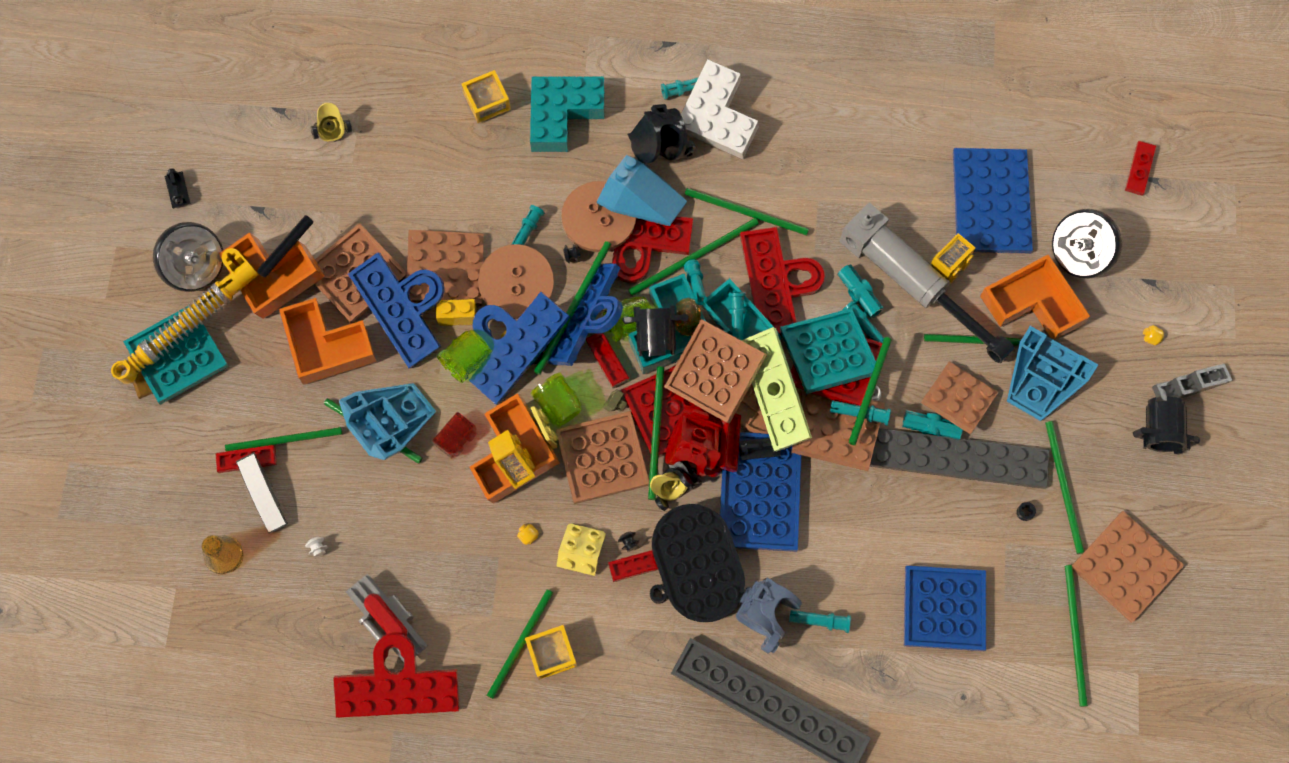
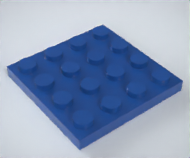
[904,565,986,652]

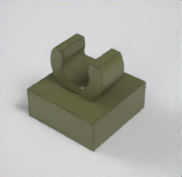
[602,389,627,412]

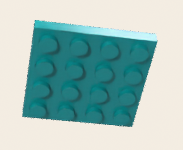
[123,306,229,405]
[780,308,876,394]

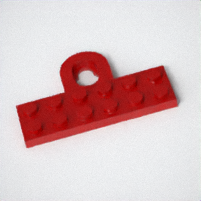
[612,216,693,283]
[740,227,825,336]
[333,633,459,718]

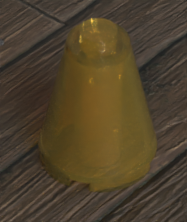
[202,535,244,575]

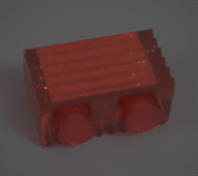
[432,412,477,459]

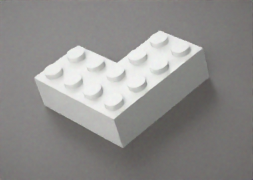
[681,59,759,159]

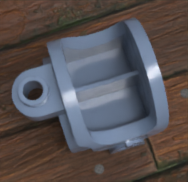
[736,577,802,654]

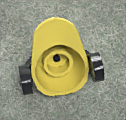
[311,103,352,142]
[650,468,694,511]

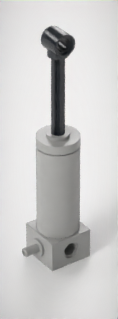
[839,202,1014,363]

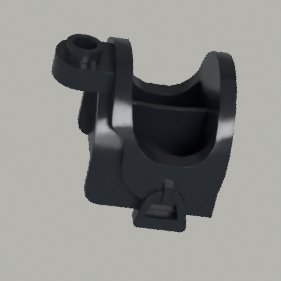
[627,104,696,164]

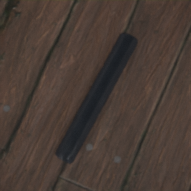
[257,215,314,277]

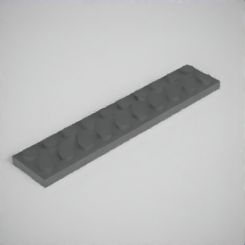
[870,428,1049,489]
[671,638,871,763]

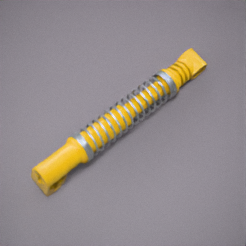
[111,248,259,384]

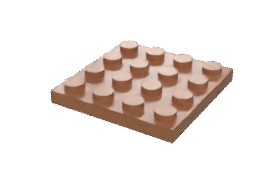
[314,223,407,324]
[407,230,484,306]
[664,319,767,424]
[792,393,885,471]
[555,411,649,504]
[1072,511,1184,623]

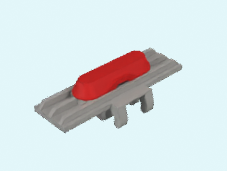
[346,573,428,662]

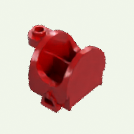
[665,409,722,477]

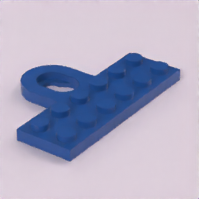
[348,253,445,368]
[547,264,623,366]
[469,292,571,405]

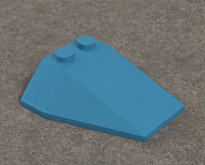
[597,155,687,226]
[1007,326,1098,421]
[339,383,436,460]

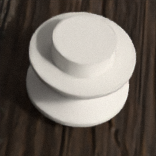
[305,537,328,557]

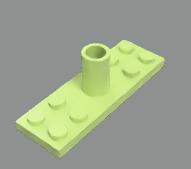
[741,327,812,452]

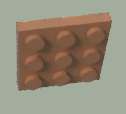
[921,361,998,434]

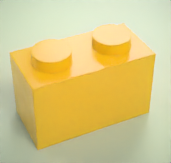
[436,299,477,326]

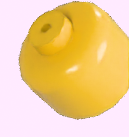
[1143,325,1164,346]
[517,524,539,545]

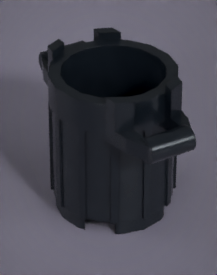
[622,306,689,356]
[1133,396,1200,455]

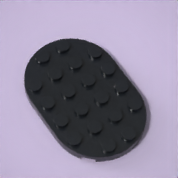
[652,504,745,622]

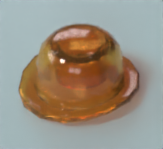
[675,298,701,336]

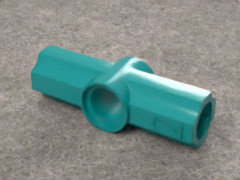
[837,264,884,318]
[902,410,963,440]

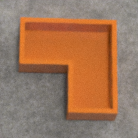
[219,233,325,319]
[980,254,1090,340]
[279,298,377,385]
[469,393,560,504]

